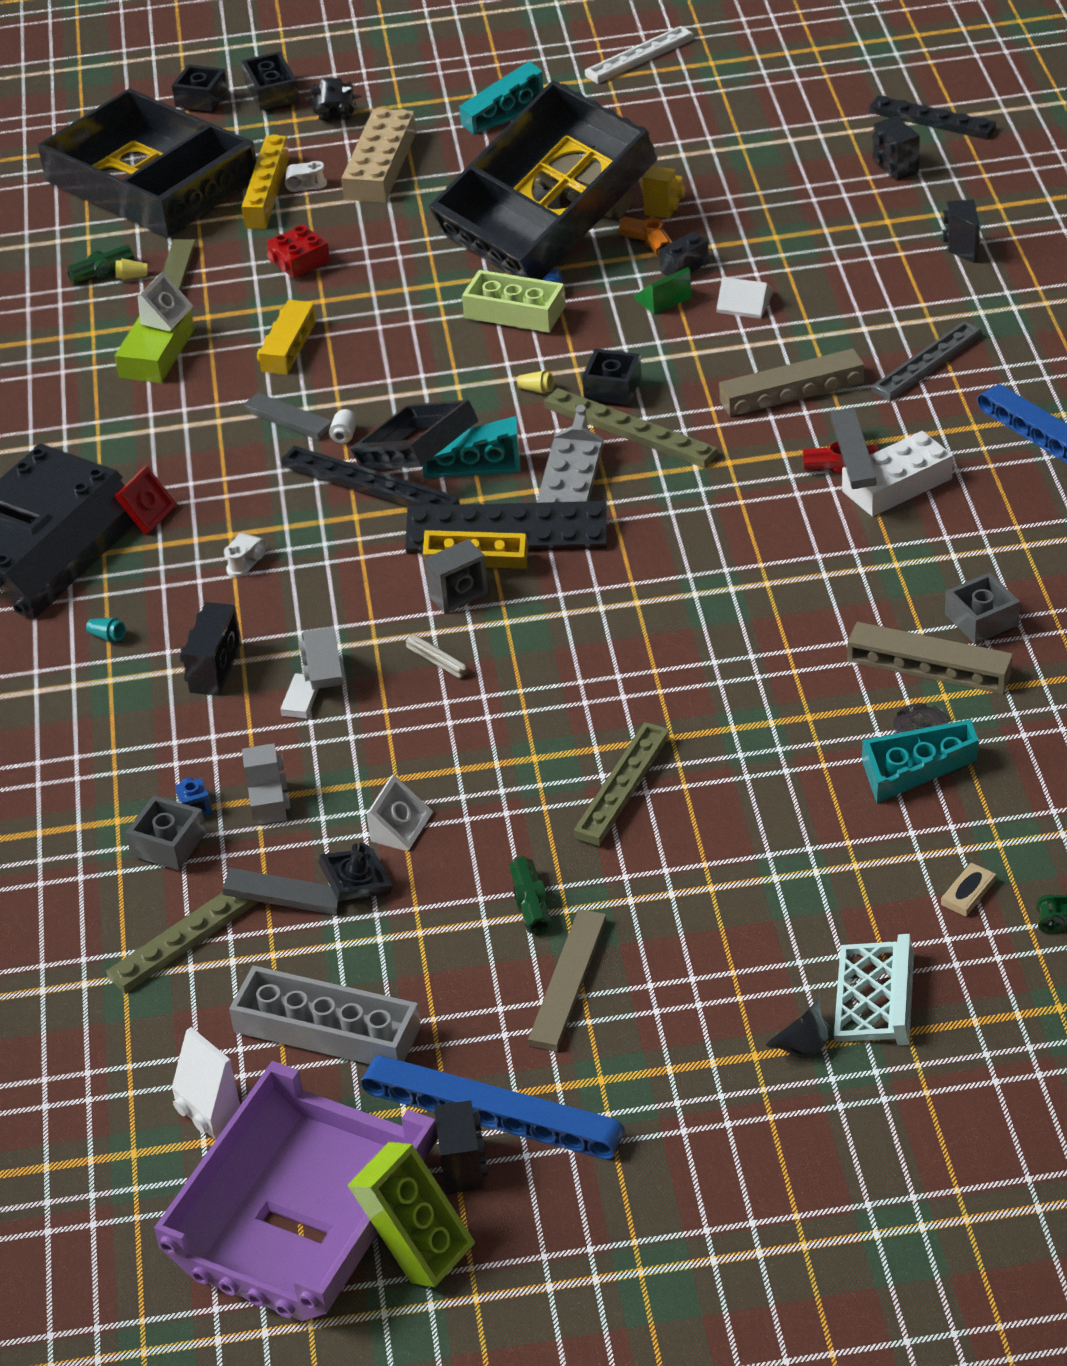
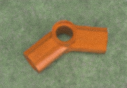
[619,216,672,256]

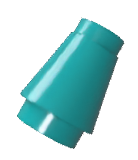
[86,618,126,643]

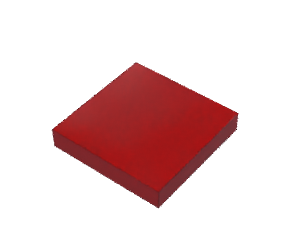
[115,466,177,535]

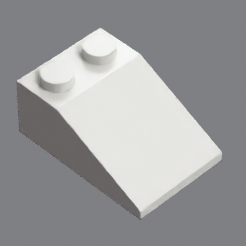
[172,1027,240,1139]

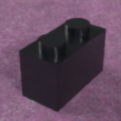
[660,232,709,276]

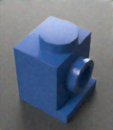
[175,777,213,817]

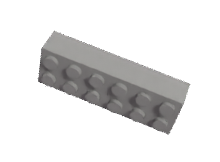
[229,965,421,1064]

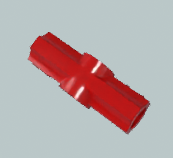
[802,441,878,474]

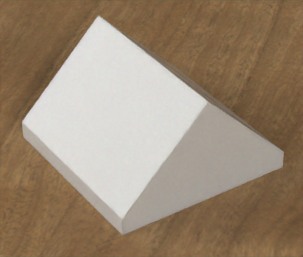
[138,272,193,331]
[716,277,773,319]
[367,775,433,851]

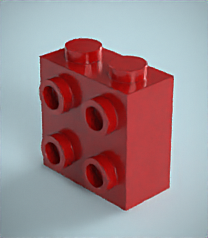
[266,224,330,278]

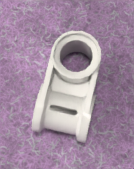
[285,161,327,192]
[224,533,266,577]

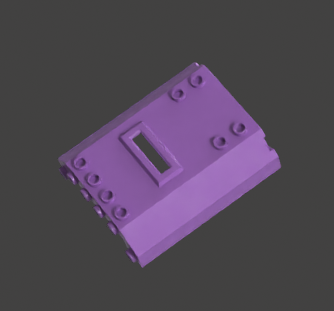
[154,1061,438,1321]

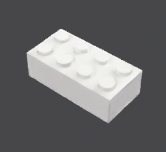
[842,431,953,517]

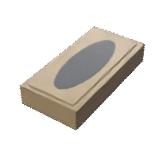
[941,863,996,916]

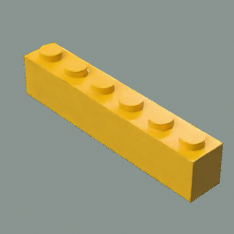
[242,134,290,229]

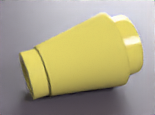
[116,258,147,281]
[517,370,554,394]

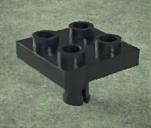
[319,842,393,901]

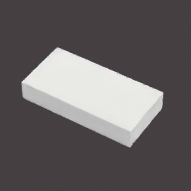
[280,673,319,719]

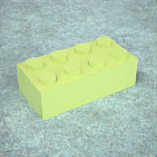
[462,270,566,332]

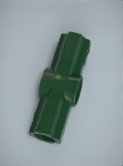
[66,244,135,285]
[509,856,552,936]

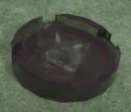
[893,703,949,734]

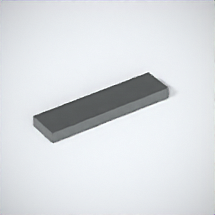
[243,392,332,440]
[223,868,338,915]

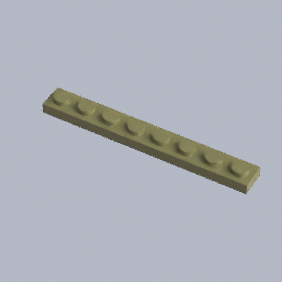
[544,388,718,468]

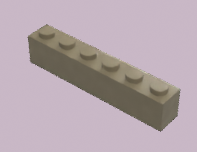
[719,349,864,417]
[847,622,1013,694]

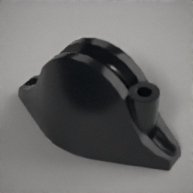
[766,999,831,1058]

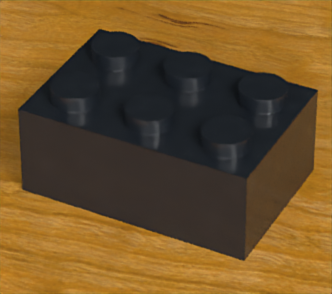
[241,51,300,111]
[180,602,242,696]

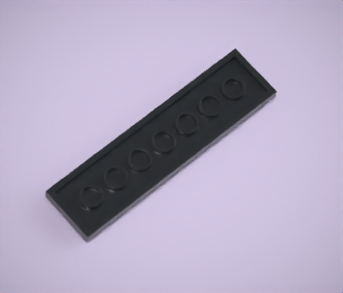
[405,501,607,554]

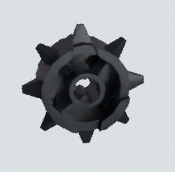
[305,78,362,121]

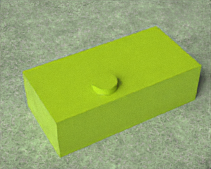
[114,309,194,383]
[347,1142,475,1287]

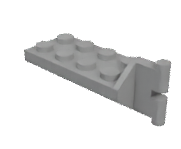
[536,405,603,503]

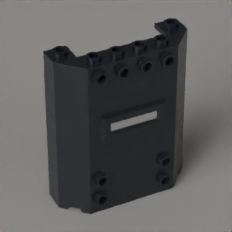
[0,443,136,620]

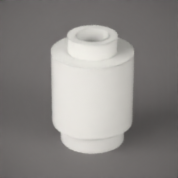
[329,409,357,444]

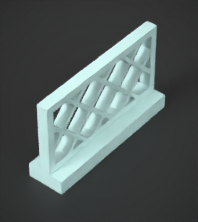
[834,934,914,1046]

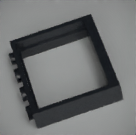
[350,400,479,469]

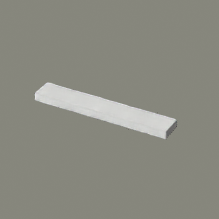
[585,26,694,84]

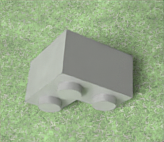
[299,627,343,689]
[242,743,291,826]

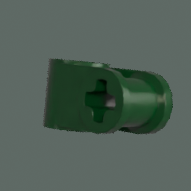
[1036,894,1067,934]

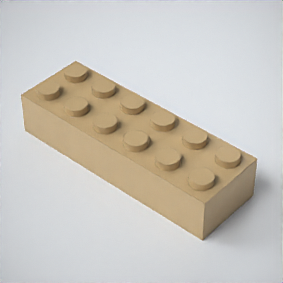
[341,108,416,203]

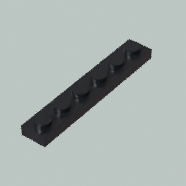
[869,96,996,140]

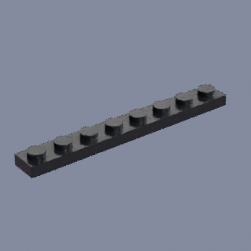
[281,445,460,506]

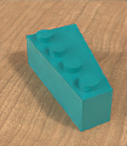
[459,61,544,135]
[422,416,521,479]
[862,719,979,803]

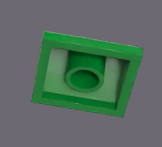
[634,267,691,315]

